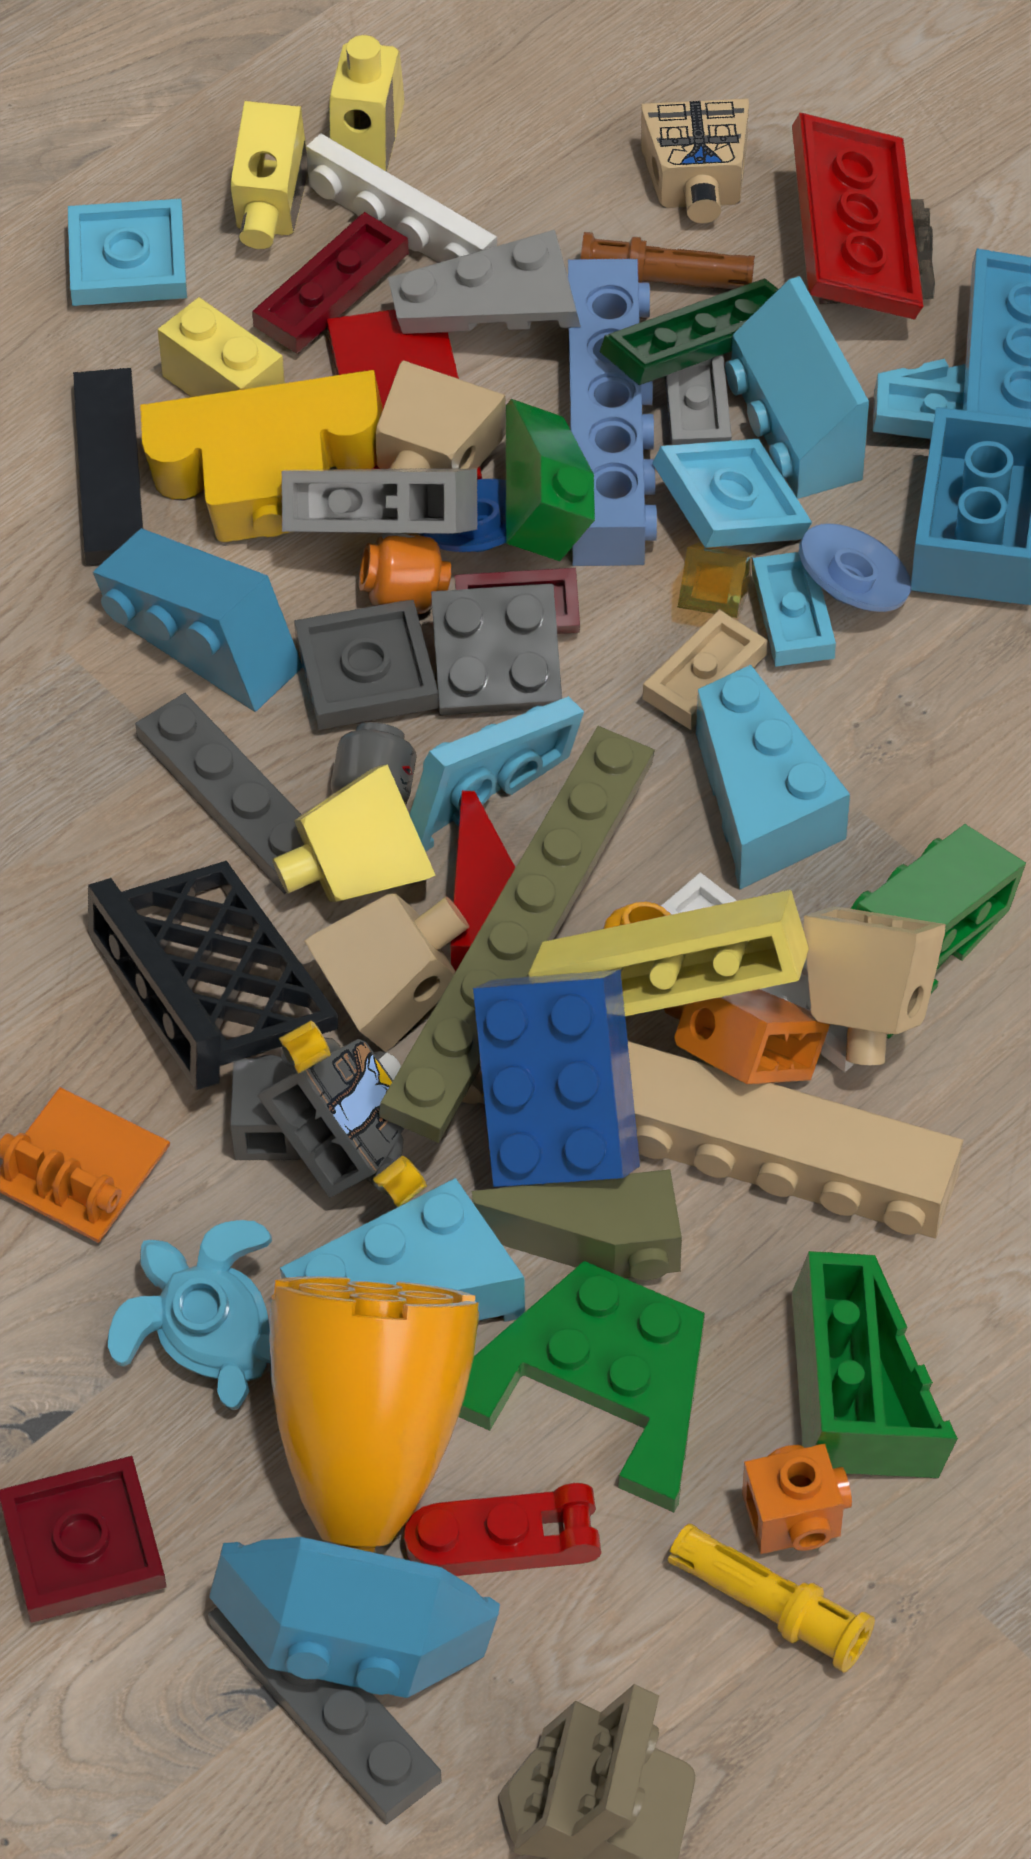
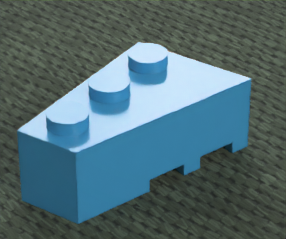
[93,528,303,712]

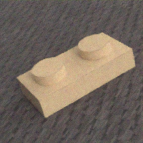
[643,609,767,730]

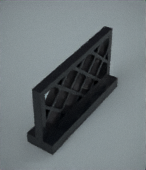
[88,860,338,1091]

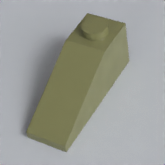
[472,1169,682,1280]

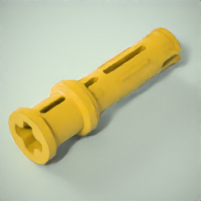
[668,1523,875,1672]

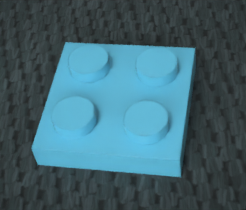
[68,199,187,306]
[652,439,812,548]

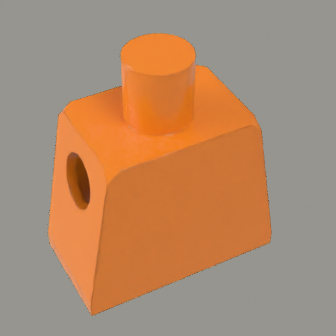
[664,989,830,1084]

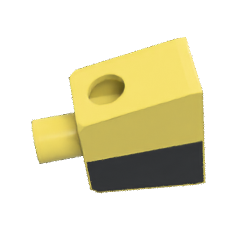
[329,35,405,172]
[231,101,308,249]

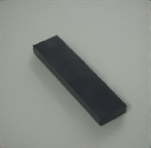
[73,368,144,565]

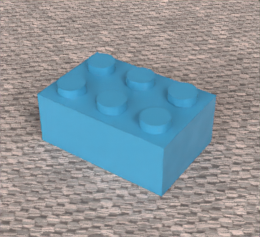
[911,407,1031,605]

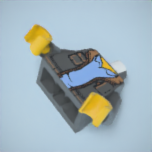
[257,1021,427,1207]

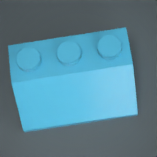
[725,276,869,499]

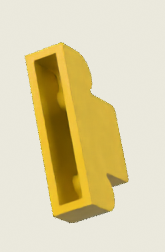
[140,370,383,542]

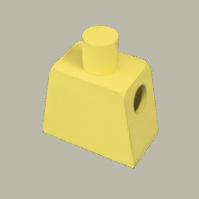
[272,764,435,902]

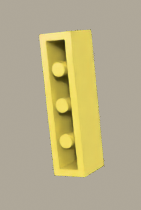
[528,890,809,1016]

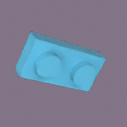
[752,552,836,667]

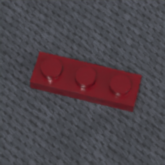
[252,212,409,354]

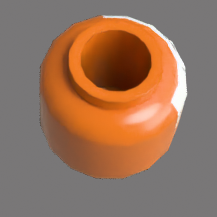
[359,533,451,614]

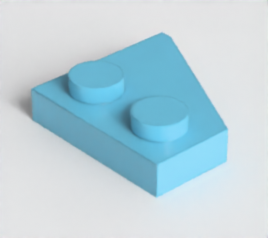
[873,359,966,439]

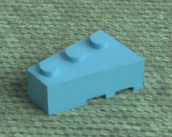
[696,665,850,890]
[280,1178,525,1322]

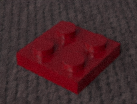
[0,1456,167,1623]

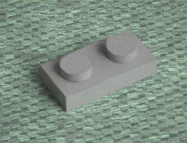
[665,355,732,445]

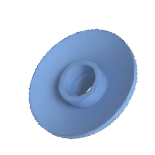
[799,524,911,612]

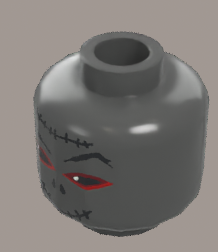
[330,722,417,805]

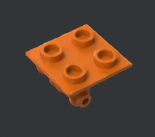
[0,1087,170,1243]

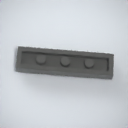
[135,693,304,894]
[208,1607,442,1825]

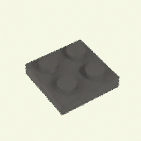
[431,584,562,716]
[294,600,439,730]

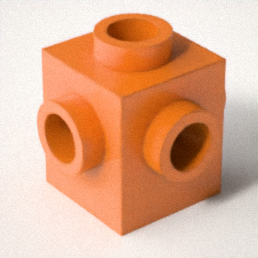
[742,1444,852,1554]

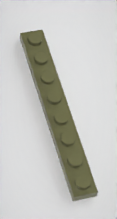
[379,726,655,1143]

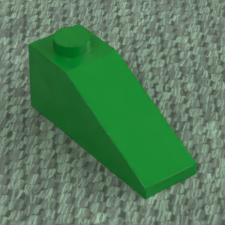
[506,399,595,562]

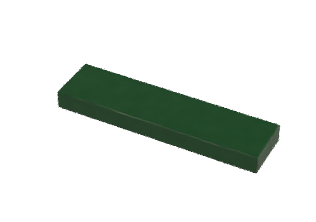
[599,278,779,385]

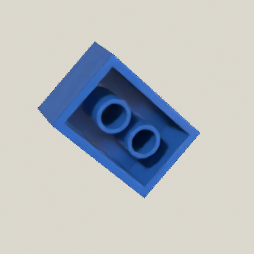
[473,969,640,1187]

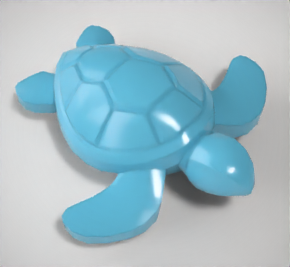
[108,1220,272,1410]

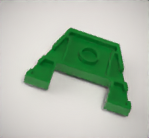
[458,1261,705,1513]

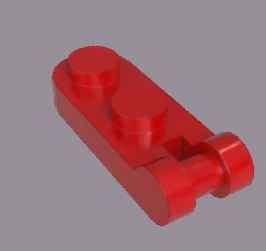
[404,1483,602,1576]

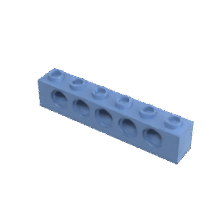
[568,259,657,566]

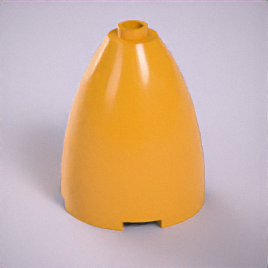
[269,1276,479,1553]

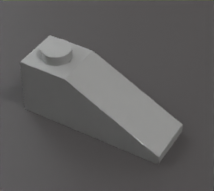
[282,468,477,533]

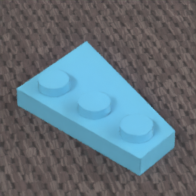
[410,696,584,852]

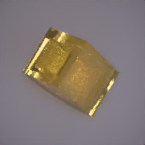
[677,543,755,618]

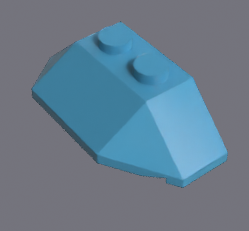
[209,1537,500,1698]

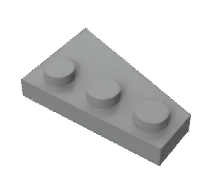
[388,230,581,334]

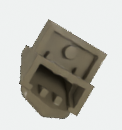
[499,1684,696,1859]

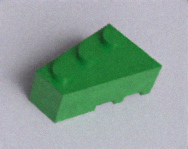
[850,824,1026,1039]
[792,1251,958,1478]

